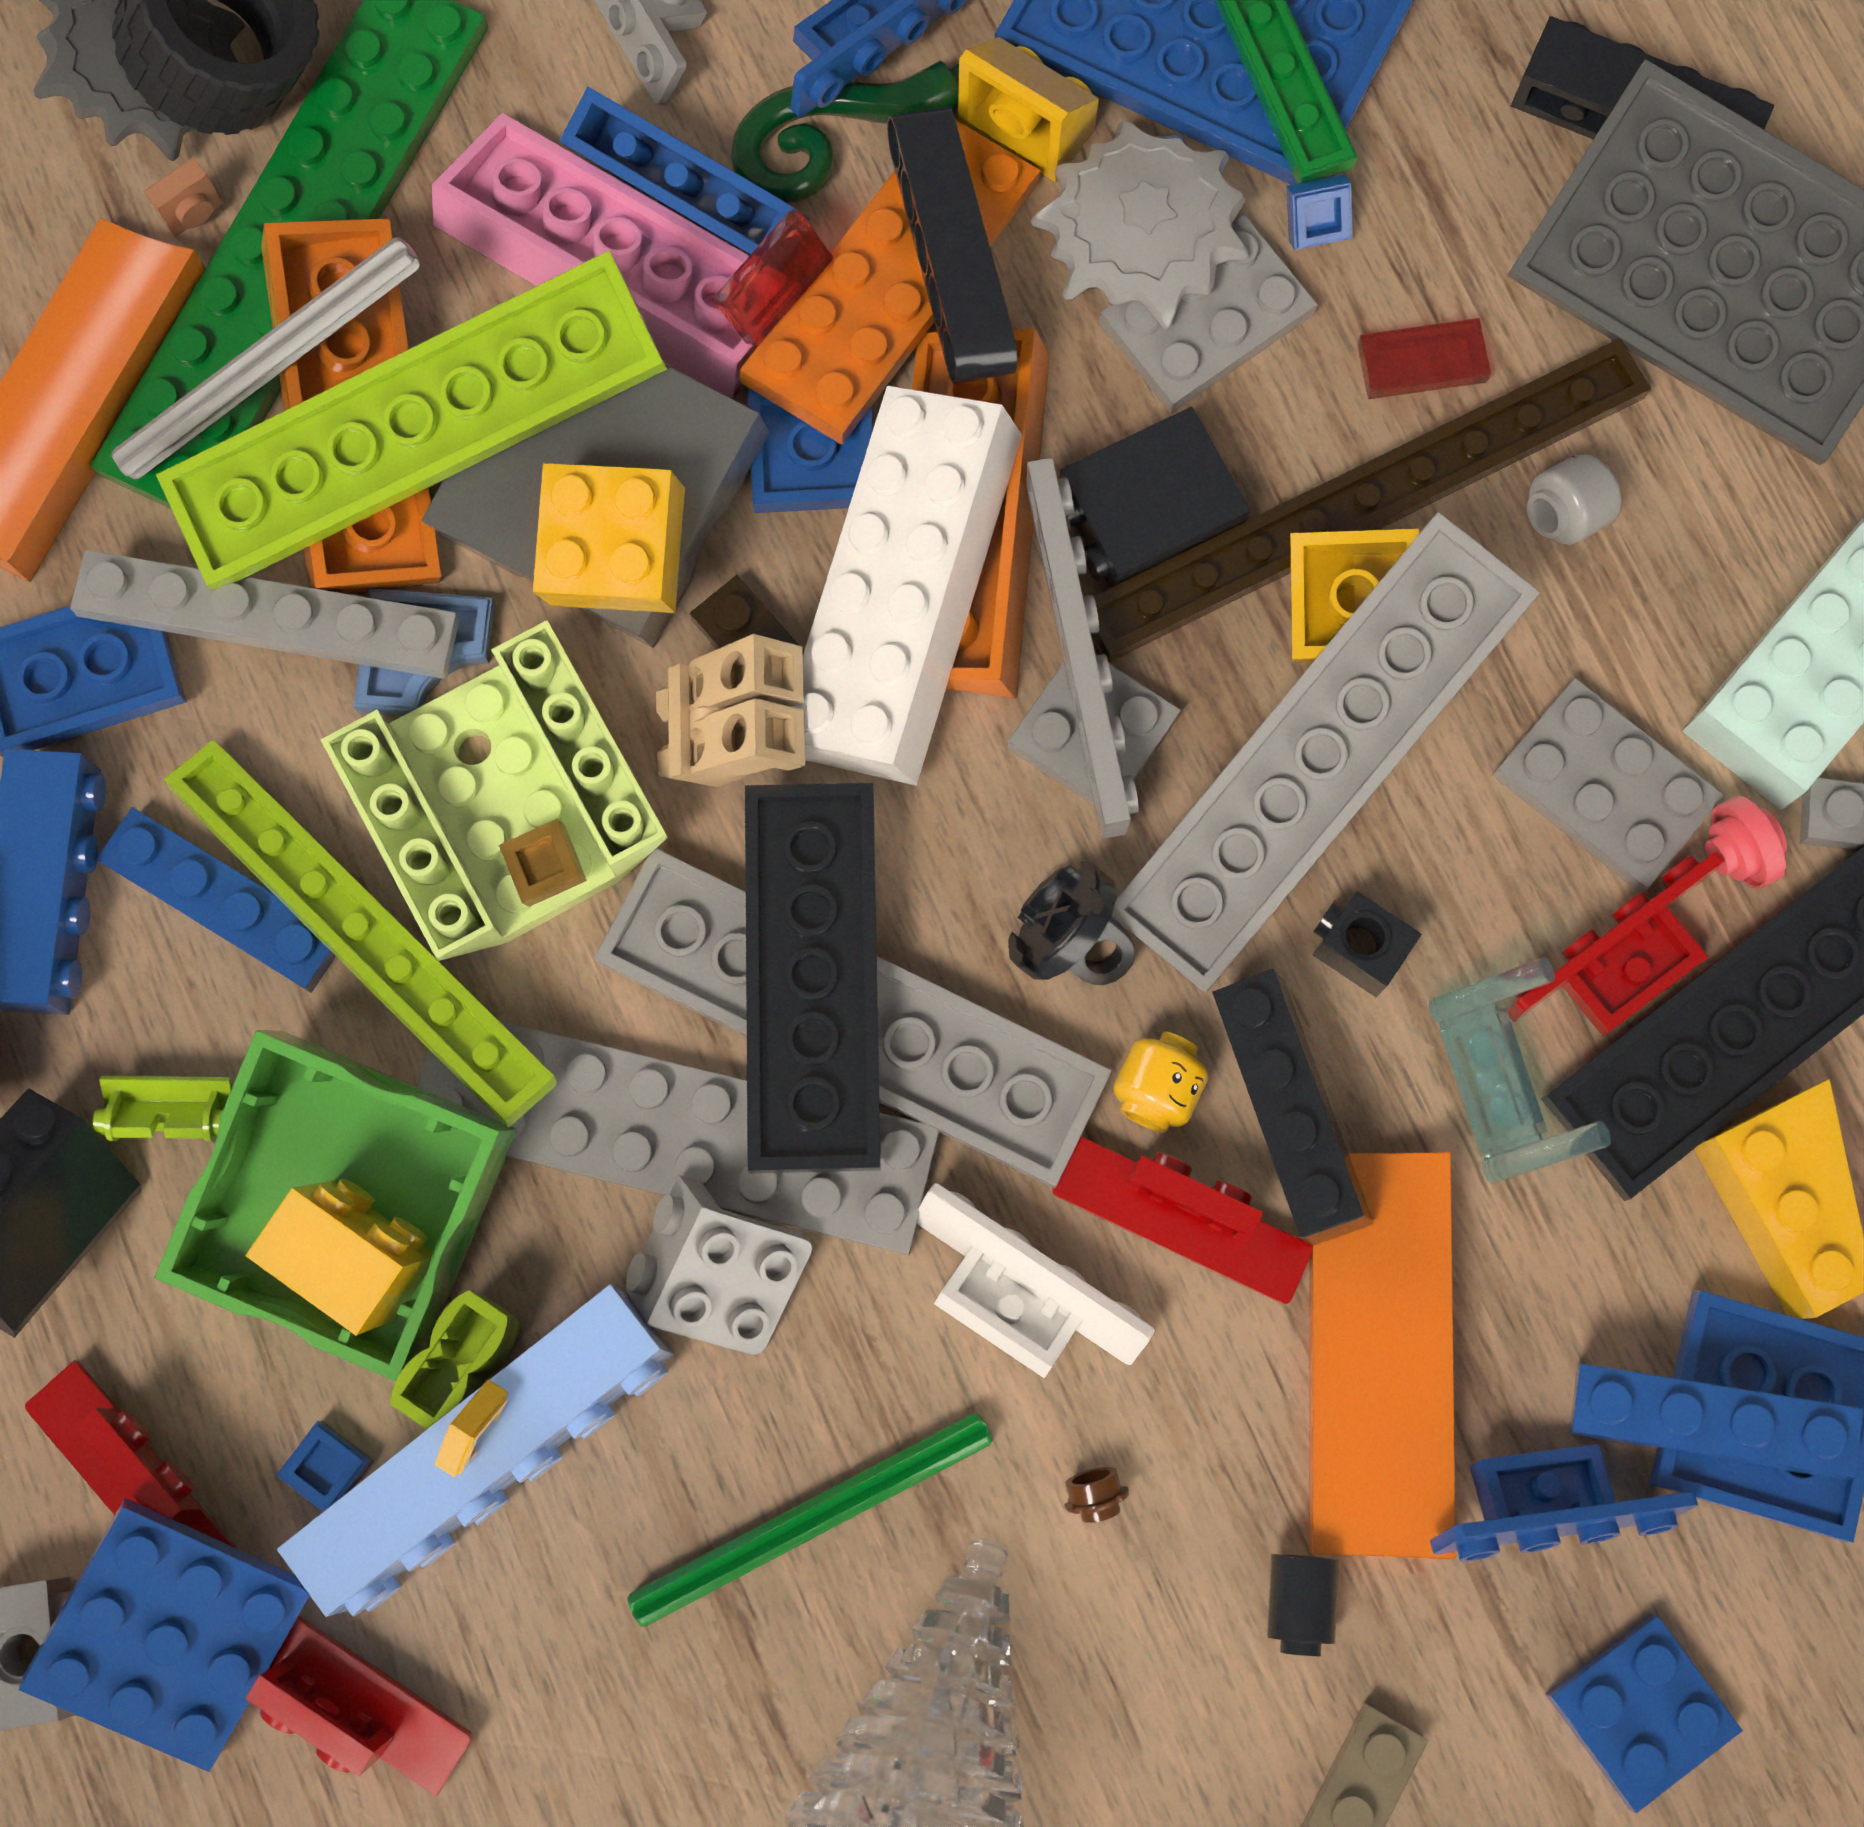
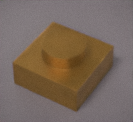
[499,819,587,907]

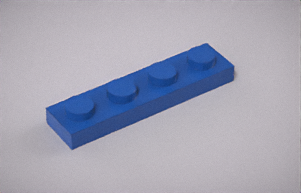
[96,807,336,993]

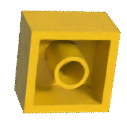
[533,463,685,613]
[245,1179,433,1335]

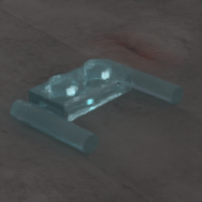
[1429,957,1611,1183]

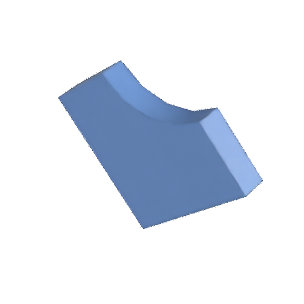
[354,588,496,716]

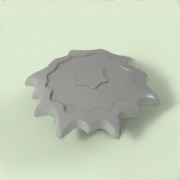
[1030,121,1249,329]

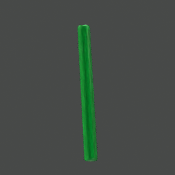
[627,1413,993,1627]

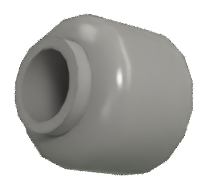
[1527,454,1622,545]

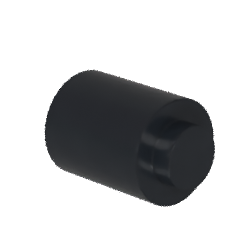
[1267,1554,1339,1656]

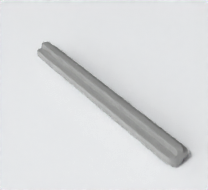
[112,237,420,479]

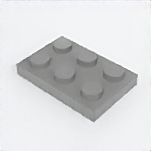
[1099,215,1318,414]
[1492,678,1725,893]

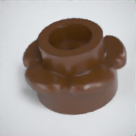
[1064,1467,1129,1523]

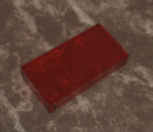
[712,210,834,346]
[1357,318,1491,399]

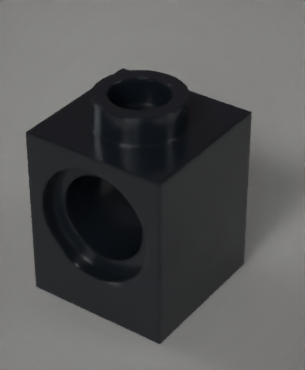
[1313,891,1422,997]

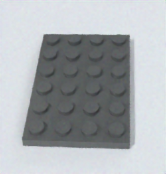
[1507,59,1864,466]

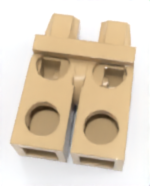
[656,634,805,788]

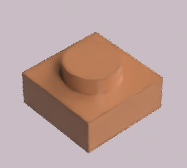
[143,157,224,237]

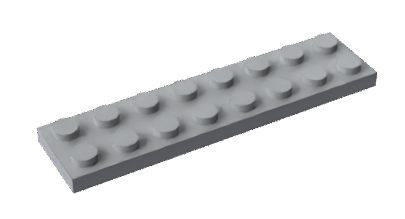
[1112,512,1540,993]
[594,848,1112,1188]
[418,1021,939,1256]

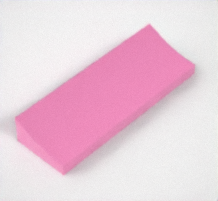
[432,113,802,400]

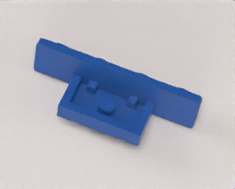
[790,0,967,118]
[1430,1444,1698,1562]

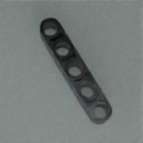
[887,106,1017,384]

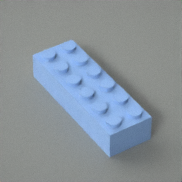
[277,1284,674,1617]

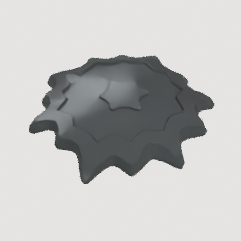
[33,0,245,161]

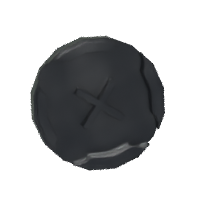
[1008,861,1135,985]

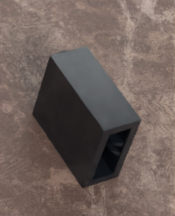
[1059,406,1251,588]

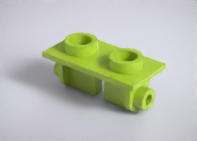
[93,1076,232,1142]

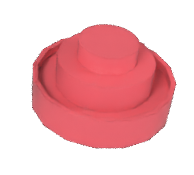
[1705,795,1787,890]

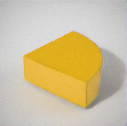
[434,1379,508,1478]

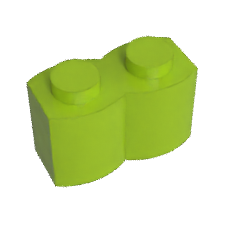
[390,1290,521,1430]

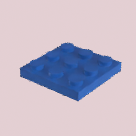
[1649,1290,1864,1543]
[18,1498,310,1772]

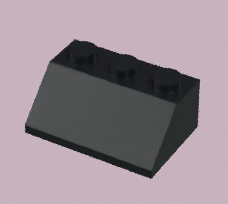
[0,1088,141,1338]

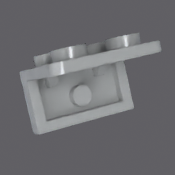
[625,1175,812,1355]

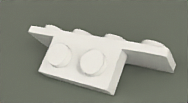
[917,1183,1155,1378]

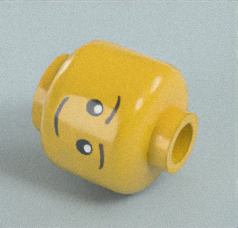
[1113,1032,1209,1133]

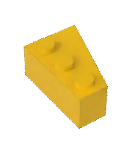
[1694,1079,1864,1319]

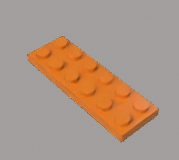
[740,120,1041,445]

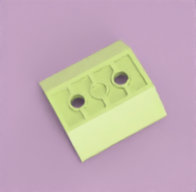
[320,620,668,961]

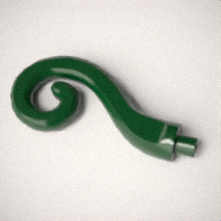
[731,60,959,203]

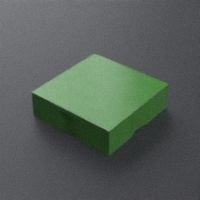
[154,1030,517,1382]

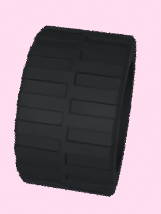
[112,0,320,135]

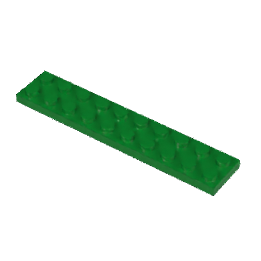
[90,0,489,510]

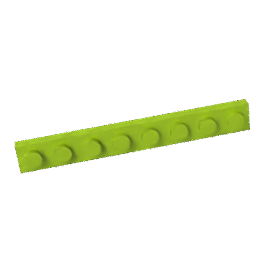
[164,739,557,1128]

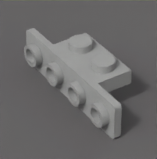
[594,0,707,104]

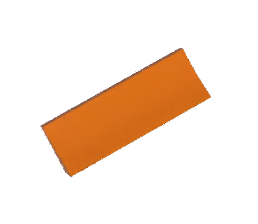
[0,218,206,582]
[261,219,441,595]
[912,328,1050,699]
[1309,1152,1456,1560]

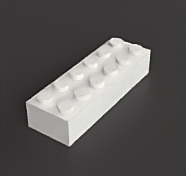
[791,386,1022,786]

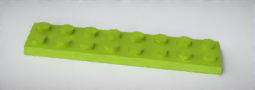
[156,250,667,590]

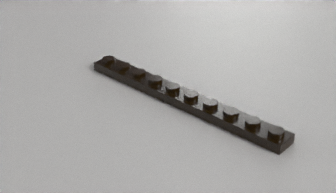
[1092,339,1651,663]

